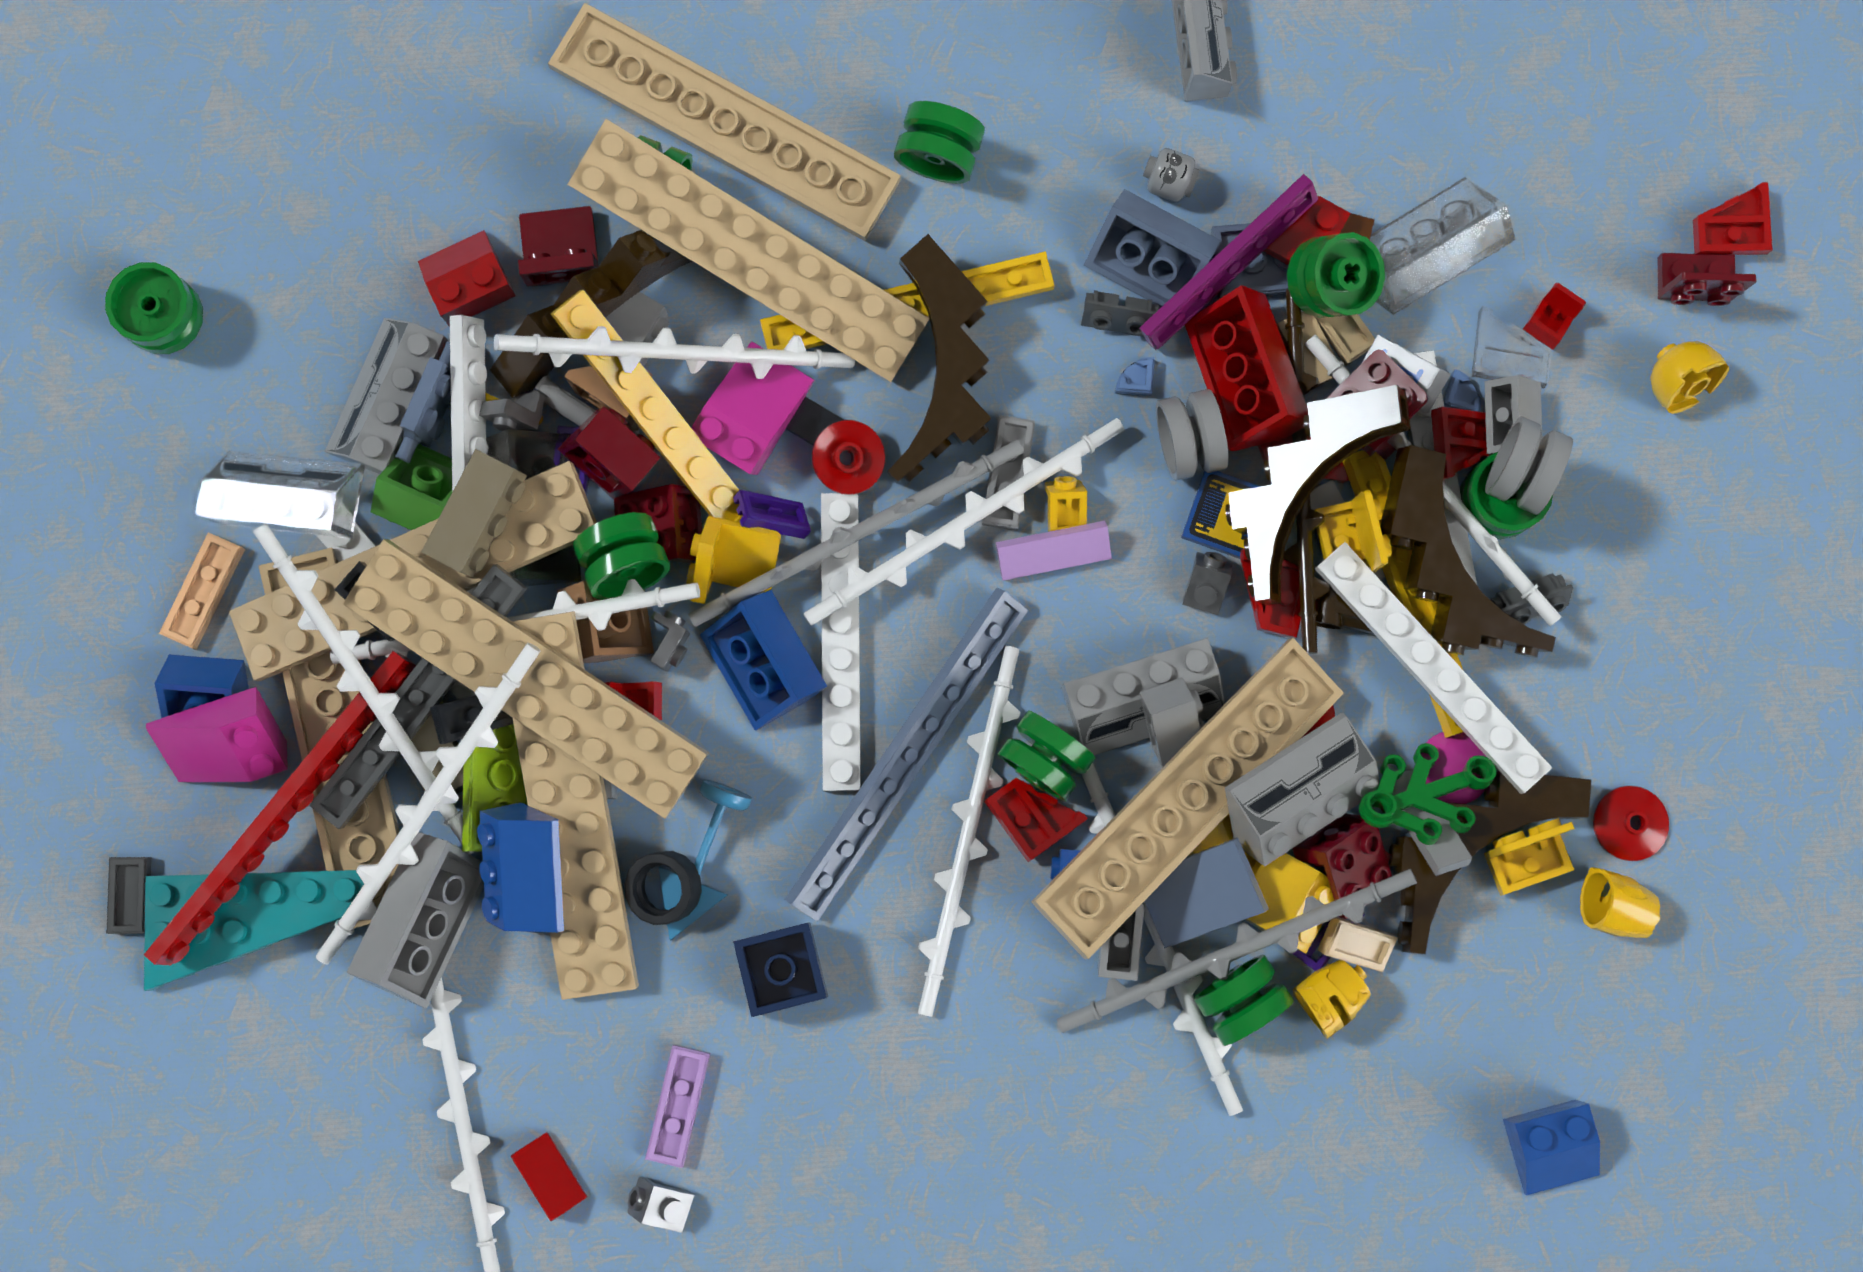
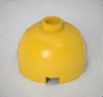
[1650,341,1729,414]

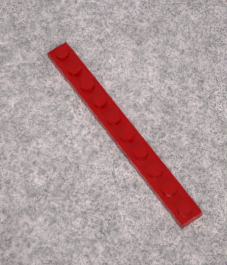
[144,651,416,966]

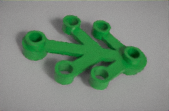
[1359,743,1496,845]

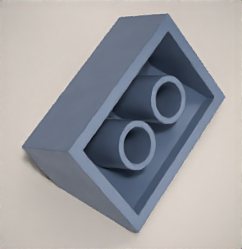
[1084,189,1221,307]

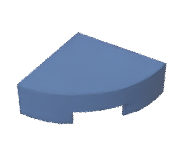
[1115,357,1155,396]
[1443,369,1481,412]

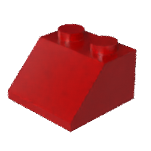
[418,230,516,327]

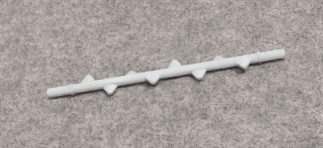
[494,326,855,379]
[1305,335,1562,626]
[803,418,1124,626]
[253,523,474,854]
[330,579,700,664]
[316,643,541,965]
[918,646,1020,1017]
[1082,763,1243,1116]
[422,977,505,1272]

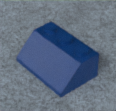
[700,590,828,731]
[477,802,564,933]

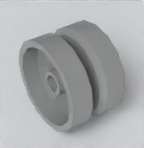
[1156,389,1228,481]
[1485,416,1573,515]

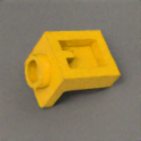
[1045,476,1087,532]

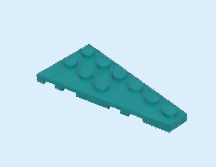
[144,870,364,991]

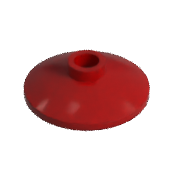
[812,420,885,495]
[1593,786,1669,861]

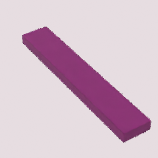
[1139,174,1318,350]

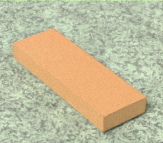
[159,532,245,650]

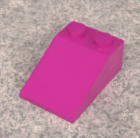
[691,341,815,475]
[146,687,288,782]

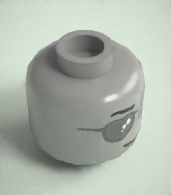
[1143,148,1200,202]

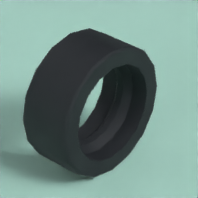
[624,851,702,925]

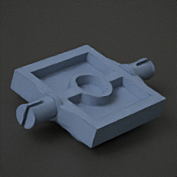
[395,341,451,463]

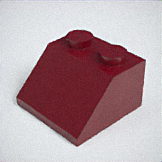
[557,406,661,499]

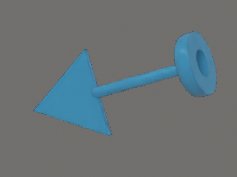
[658,780,752,941]

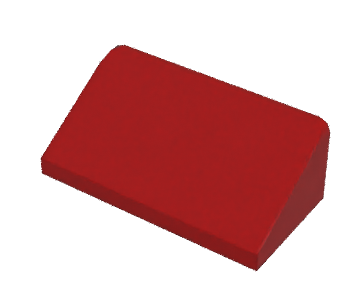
[511,1132,588,1222]

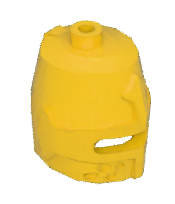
[1580,867,1660,938]
[1292,960,1371,1039]

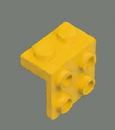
[1314,490,1392,573]
[686,516,781,604]
[1484,818,1575,896]

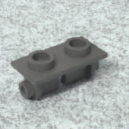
[1081,290,1159,336]
[1490,573,1573,625]

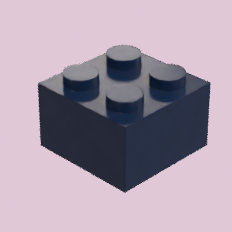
[733,922,828,1017]

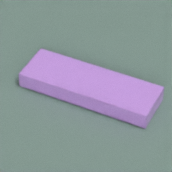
[996,521,1112,580]
[645,1045,711,1168]

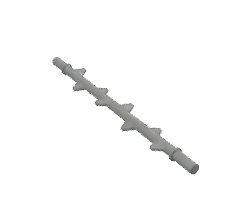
[688,439,1024,627]
[1057,869,1417,1033]

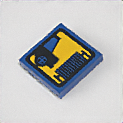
[1181,471,1261,559]

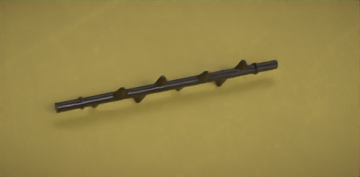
[1283,288,1330,654]

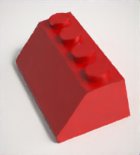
[1185,285,1308,451]

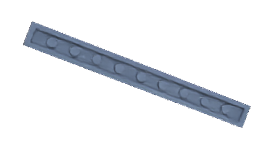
[785,588,1028,922]

